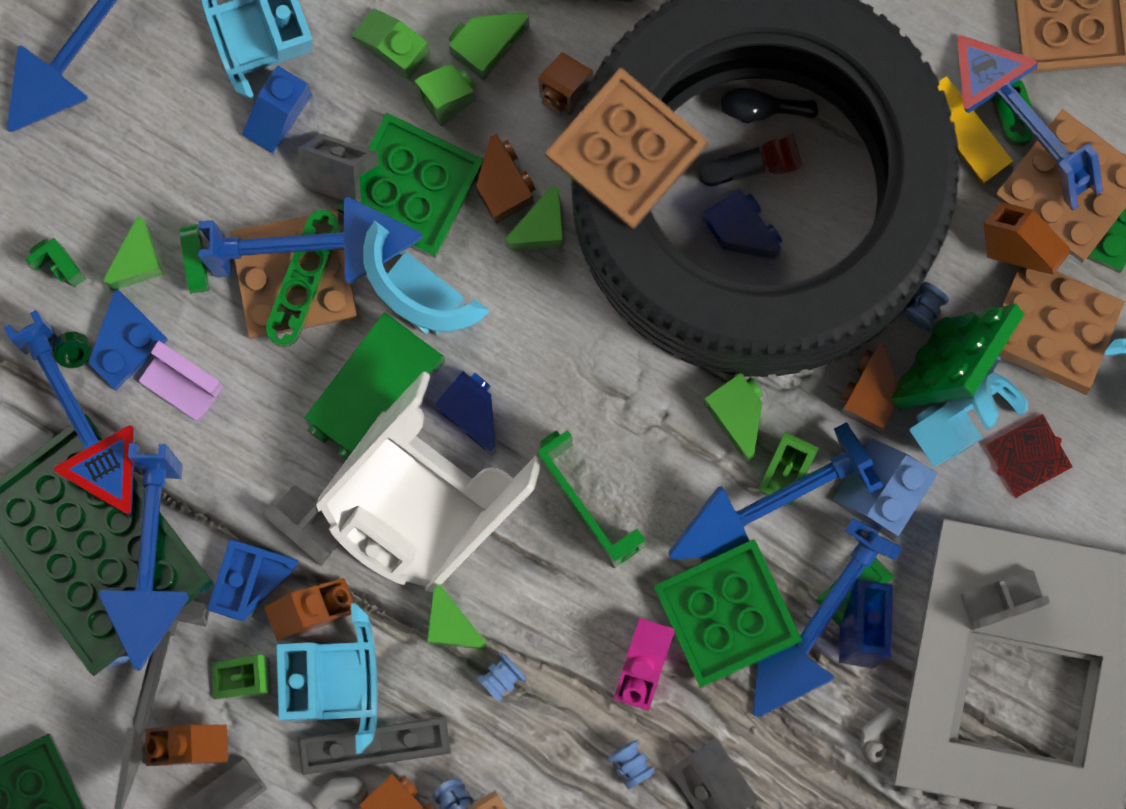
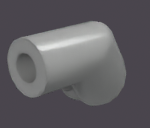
[860,707,900,763]
[310,777,368,809]

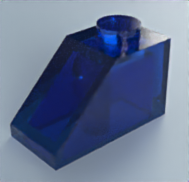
[434,371,497,456]
[839,579,893,669]

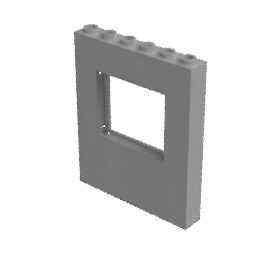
[892,519,1126,809]

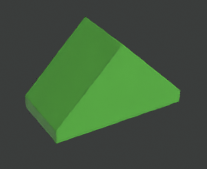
[505,184,563,251]
[103,216,164,290]
[758,432,819,505]
[428,584,487,650]
[211,655,272,700]

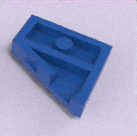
[89,288,168,391]
[207,539,299,622]

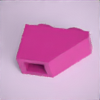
[613,618,675,711]

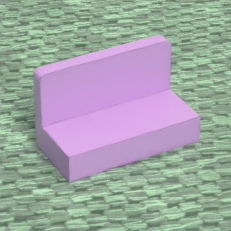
[139,341,224,421]

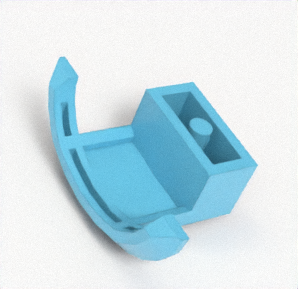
[201,0,313,99]
[363,220,490,336]
[909,371,1028,467]
[277,603,378,754]

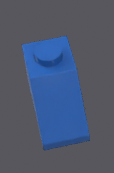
[242,65,312,154]

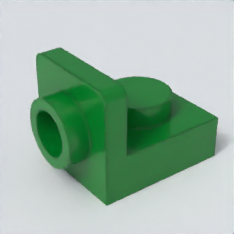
[25,238,86,287]

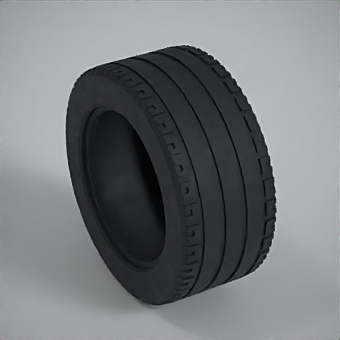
[571,0,959,377]

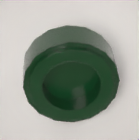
[53,332,91,368]

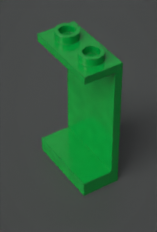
[304,312,445,460]
[537,430,646,569]

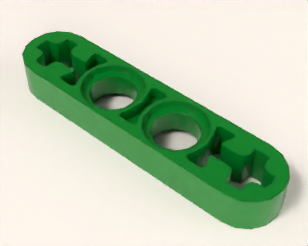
[266,210,340,348]

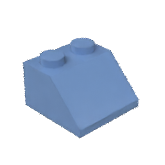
[832,438,938,540]

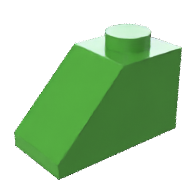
[351,8,430,81]
[449,12,530,81]
[415,63,476,126]
[703,373,763,463]

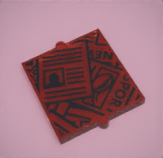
[986,414,1073,498]

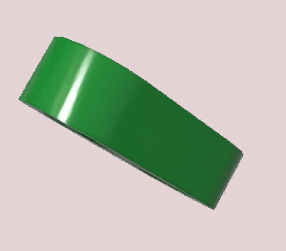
[992,80,1034,146]
[179,224,209,294]

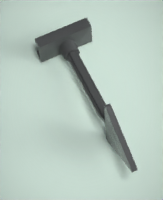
[114,601,209,809]

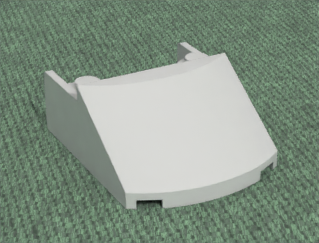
[316,371,542,592]

